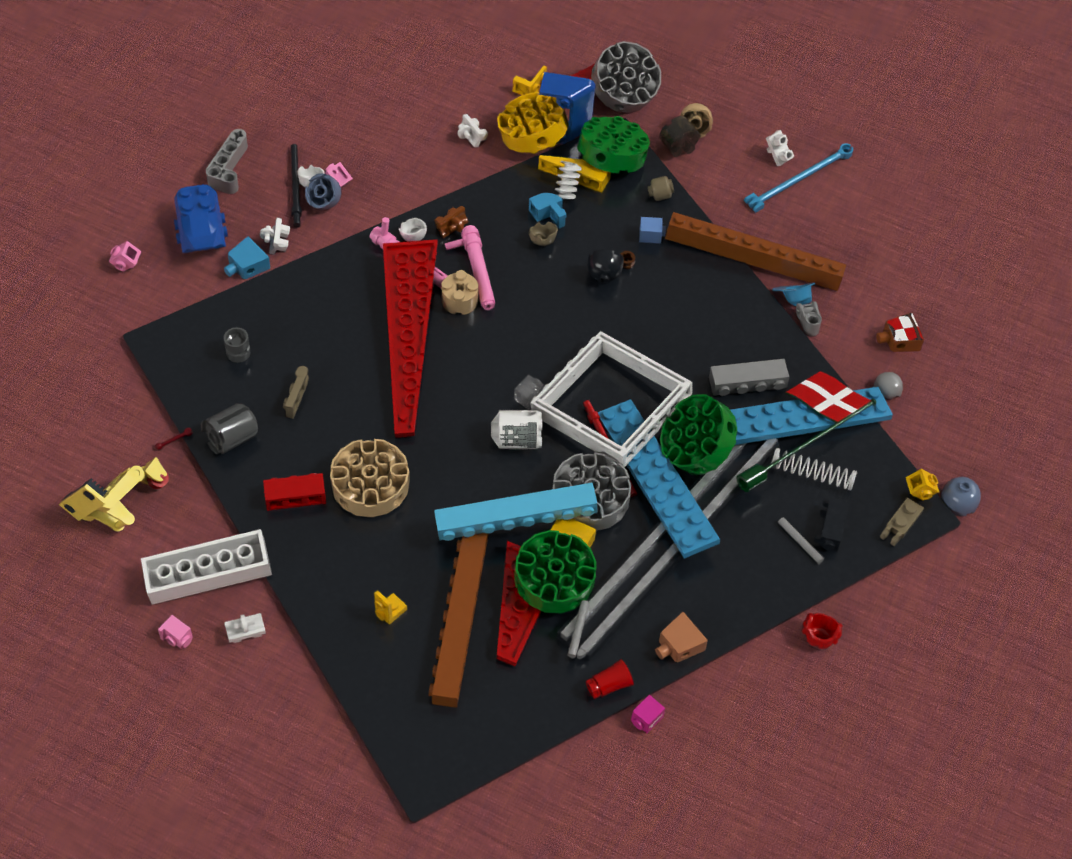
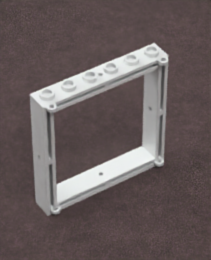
[530,331,692,467]

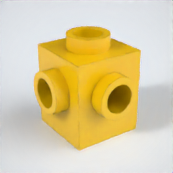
[905,468,939,501]

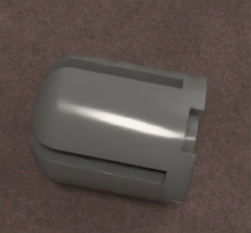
[201,403,258,454]

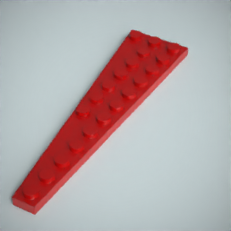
[383,240,438,438]

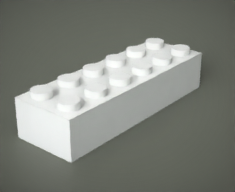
[141,529,272,605]

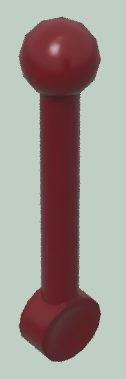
[155,428,193,450]

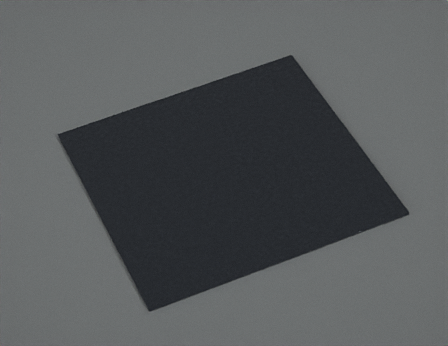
[123,118,960,823]

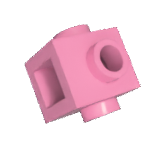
[109,241,141,272]

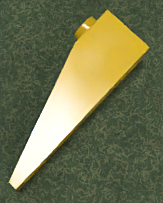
[538,155,611,193]

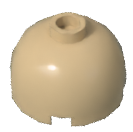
[678,103,713,139]

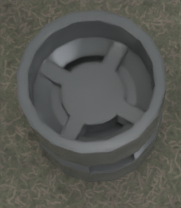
[224,327,251,363]

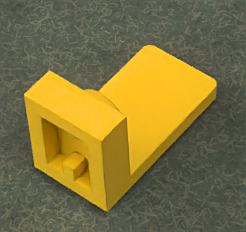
[513,65,547,95]
[374,590,407,625]

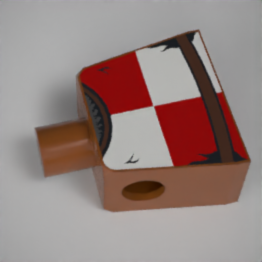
[876,312,924,352]

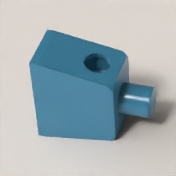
[224,236,270,279]

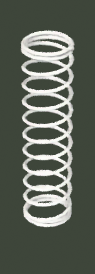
[771,448,857,491]

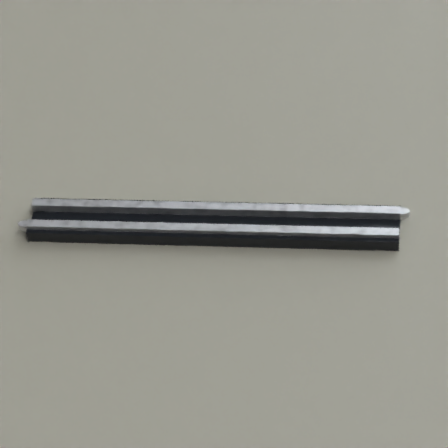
[557,438,780,661]

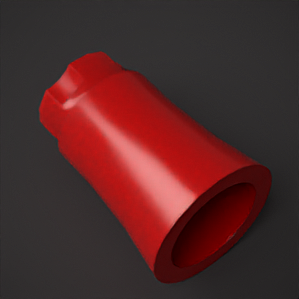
[585,659,634,699]

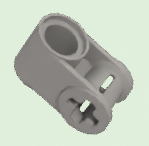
[796,301,822,336]

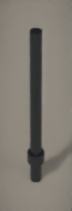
[291,144,302,228]

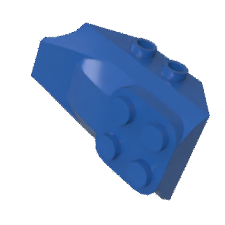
[174,185,228,253]

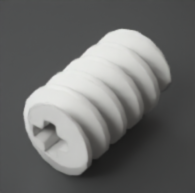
[555,161,581,199]

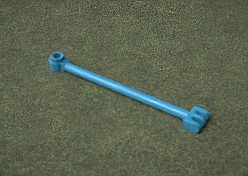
[744,143,853,213]

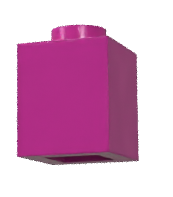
[631,695,665,733]

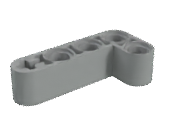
[206,129,248,194]

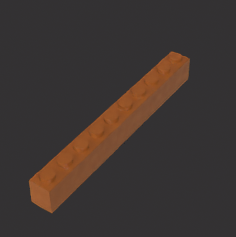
[665,212,846,291]
[429,533,489,708]

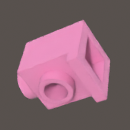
[158,615,193,649]

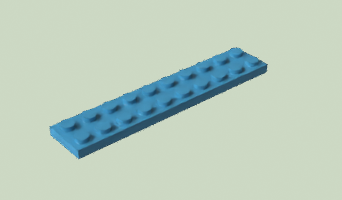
[731,387,893,445]
[598,399,720,558]

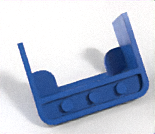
[539,72,596,144]

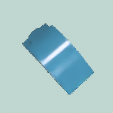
[529,193,567,228]

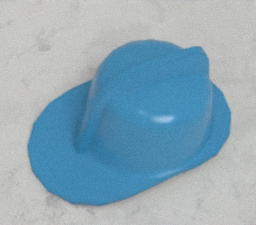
[772,282,815,306]

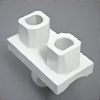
[457,114,488,148]
[766,130,794,166]
[260,218,290,254]
[224,613,266,643]

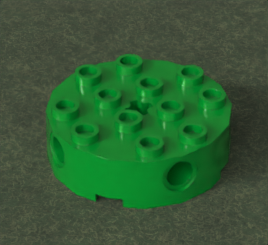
[577,116,650,173]
[660,394,737,475]
[514,530,596,613]

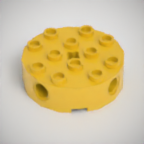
[497,92,569,154]

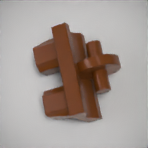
[434,206,468,238]

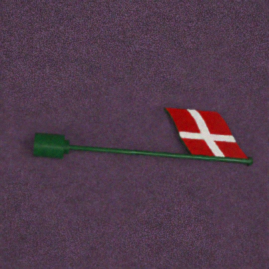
[736,371,876,492]

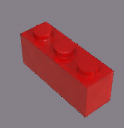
[263,473,326,511]

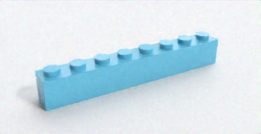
[434,483,597,541]

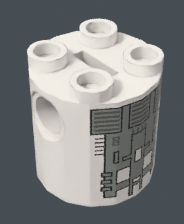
[491,410,542,449]

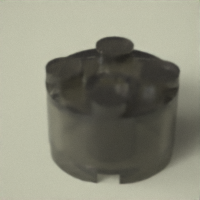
[659,116,701,157]

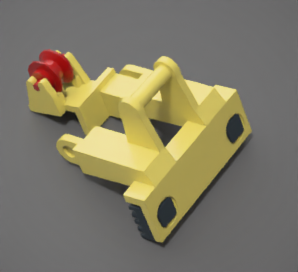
[59,457,169,532]

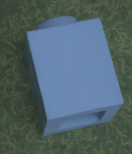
[639,217,666,244]

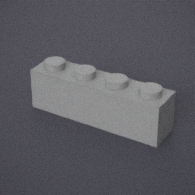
[709,359,789,396]

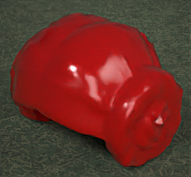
[801,613,843,649]

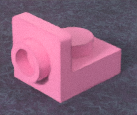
[325,162,353,187]

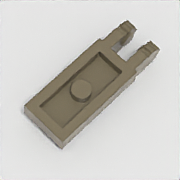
[283,366,309,419]
[880,498,924,546]

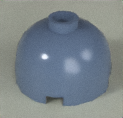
[305,173,342,210]
[941,477,981,517]

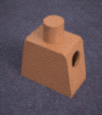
[655,612,708,662]

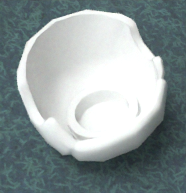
[297,165,325,188]
[399,218,427,242]

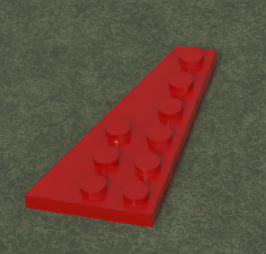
[496,541,541,666]

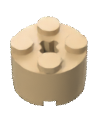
[441,270,478,315]

